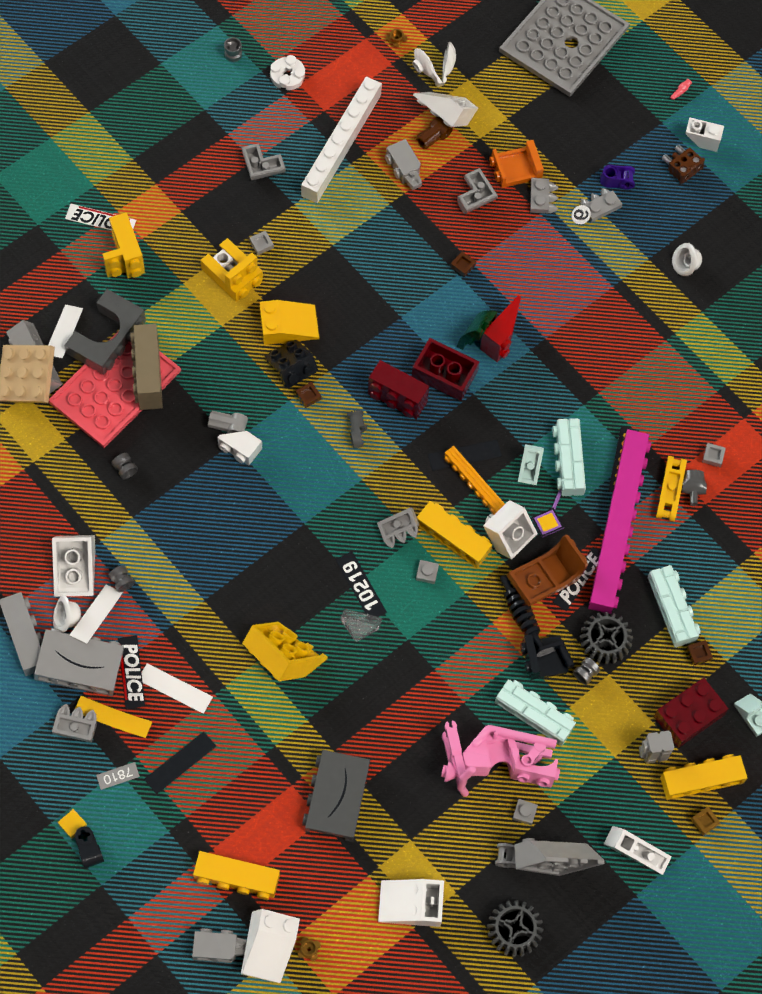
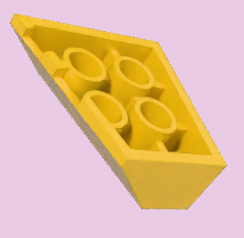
[242,622,328,681]

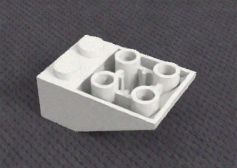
[413,92,478,127]
[378,879,444,927]

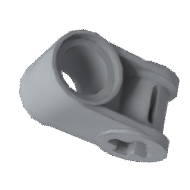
[495,843,516,868]

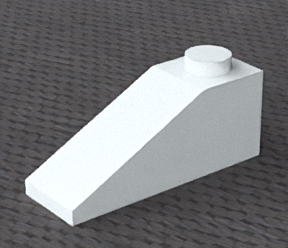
[604,826,672,875]

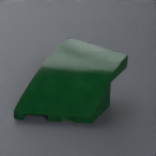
[457,310,497,350]

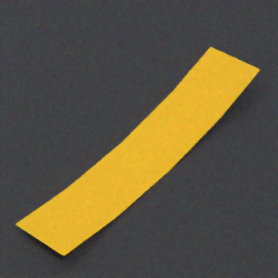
[75,696,152,738]

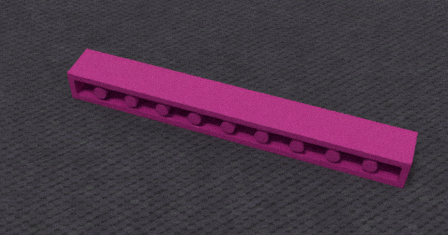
[588,429,651,614]

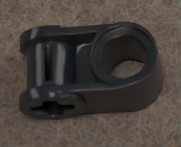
[75,826,104,869]

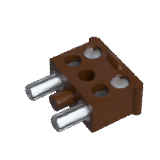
[662,145,705,184]

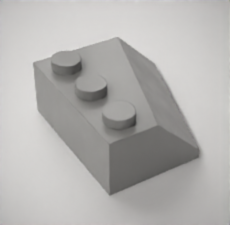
[514,838,605,876]

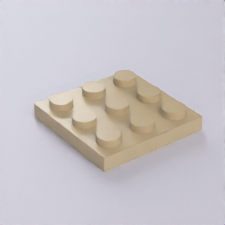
[0,345,55,403]

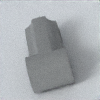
[208,410,248,434]

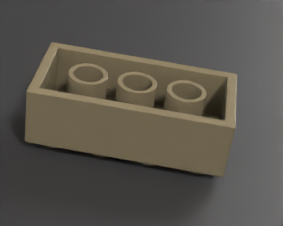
[130,324,163,410]

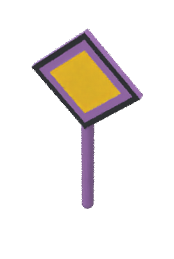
[532,489,564,538]

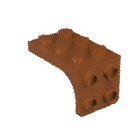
[507,535,588,606]

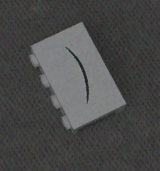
[34,628,124,696]

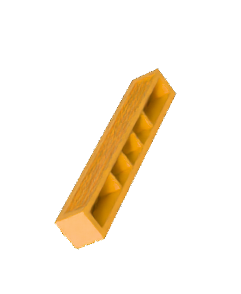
[444,446,505,515]

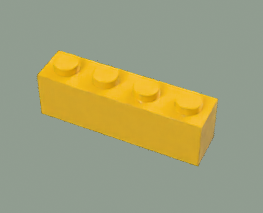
[417,501,492,569]
[660,754,747,800]
[193,851,280,900]

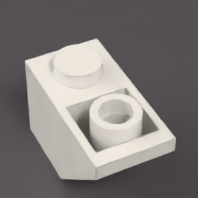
[685,118,724,152]
[218,431,262,465]

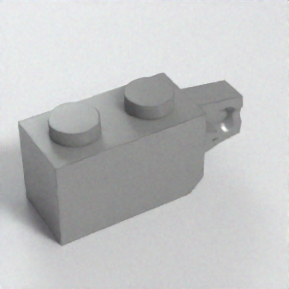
[385,139,422,190]
[192,928,247,963]

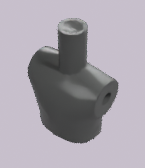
[681,470,707,506]

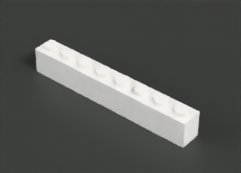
[301,77,382,203]

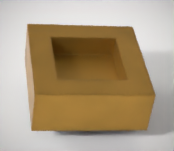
[691,807,720,836]

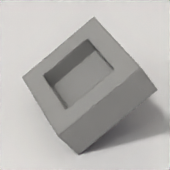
[249,230,274,255]
[702,443,726,467]
[416,560,439,584]
[512,799,538,826]

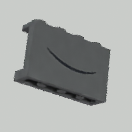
[302,750,370,842]

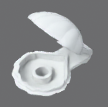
[412,42,456,87]

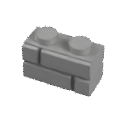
[639,730,674,764]

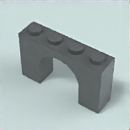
[64,289,146,375]

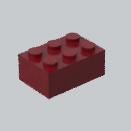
[412,338,480,401]
[368,360,429,420]
[654,678,729,748]

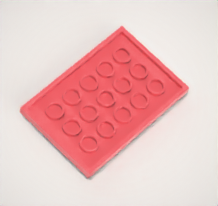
[49,331,181,448]

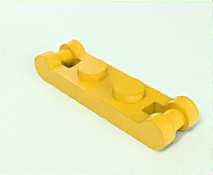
[656,456,687,522]

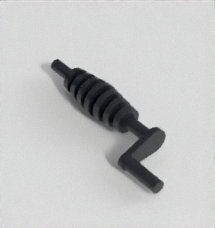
[500,575,575,669]

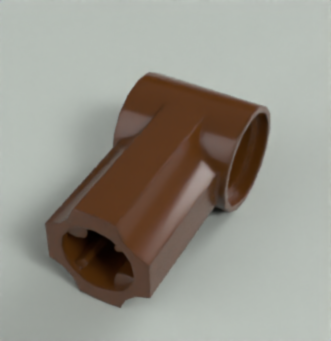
[416,117,453,149]

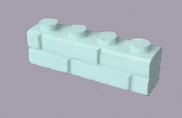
[552,418,586,496]
[648,565,700,647]
[495,679,576,746]

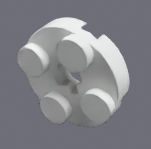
[270,55,305,90]

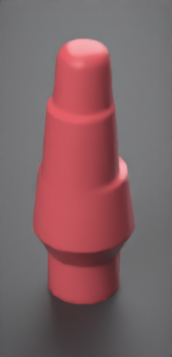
[670,79,692,100]

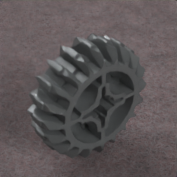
[580,612,633,664]
[487,900,544,957]

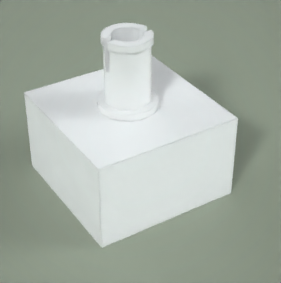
[483,500,538,559]

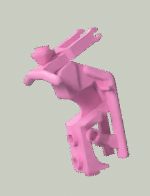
[441,721,560,797]

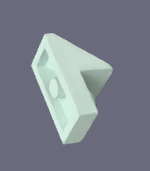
[518,444,544,485]
[734,694,762,737]

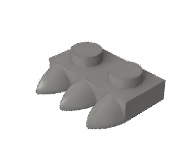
[530,178,558,213]
[580,188,622,223]
[377,508,420,548]
[52,704,97,743]

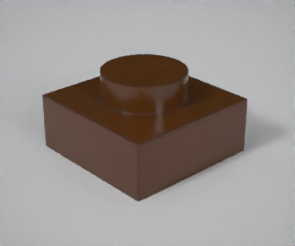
[450,252,476,277]
[296,382,322,408]
[687,640,713,666]

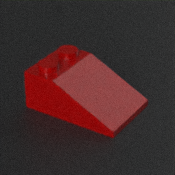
[480,295,521,362]

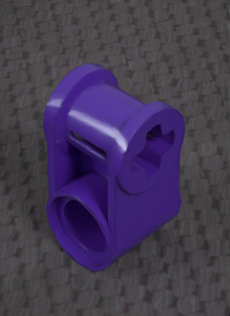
[600,165,635,190]

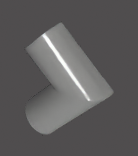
[241,143,286,181]
[457,168,498,214]

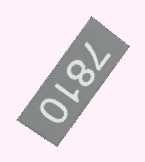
[96,762,140,790]

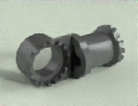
[347,409,367,449]

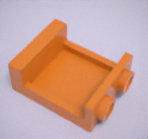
[489,140,544,188]

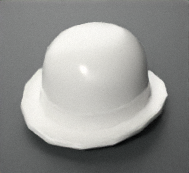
[672,243,702,276]
[53,595,81,633]

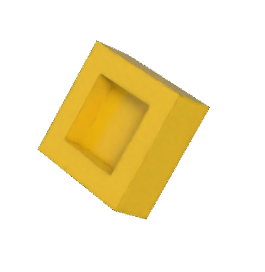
[58,809,87,839]

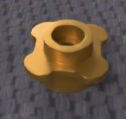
[386,29,407,47]
[298,938,321,961]

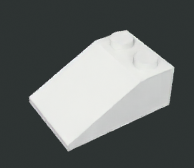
[52,535,95,597]
[241,909,300,983]

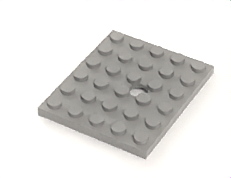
[499,0,630,97]

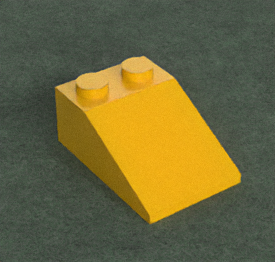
[260,300,319,345]

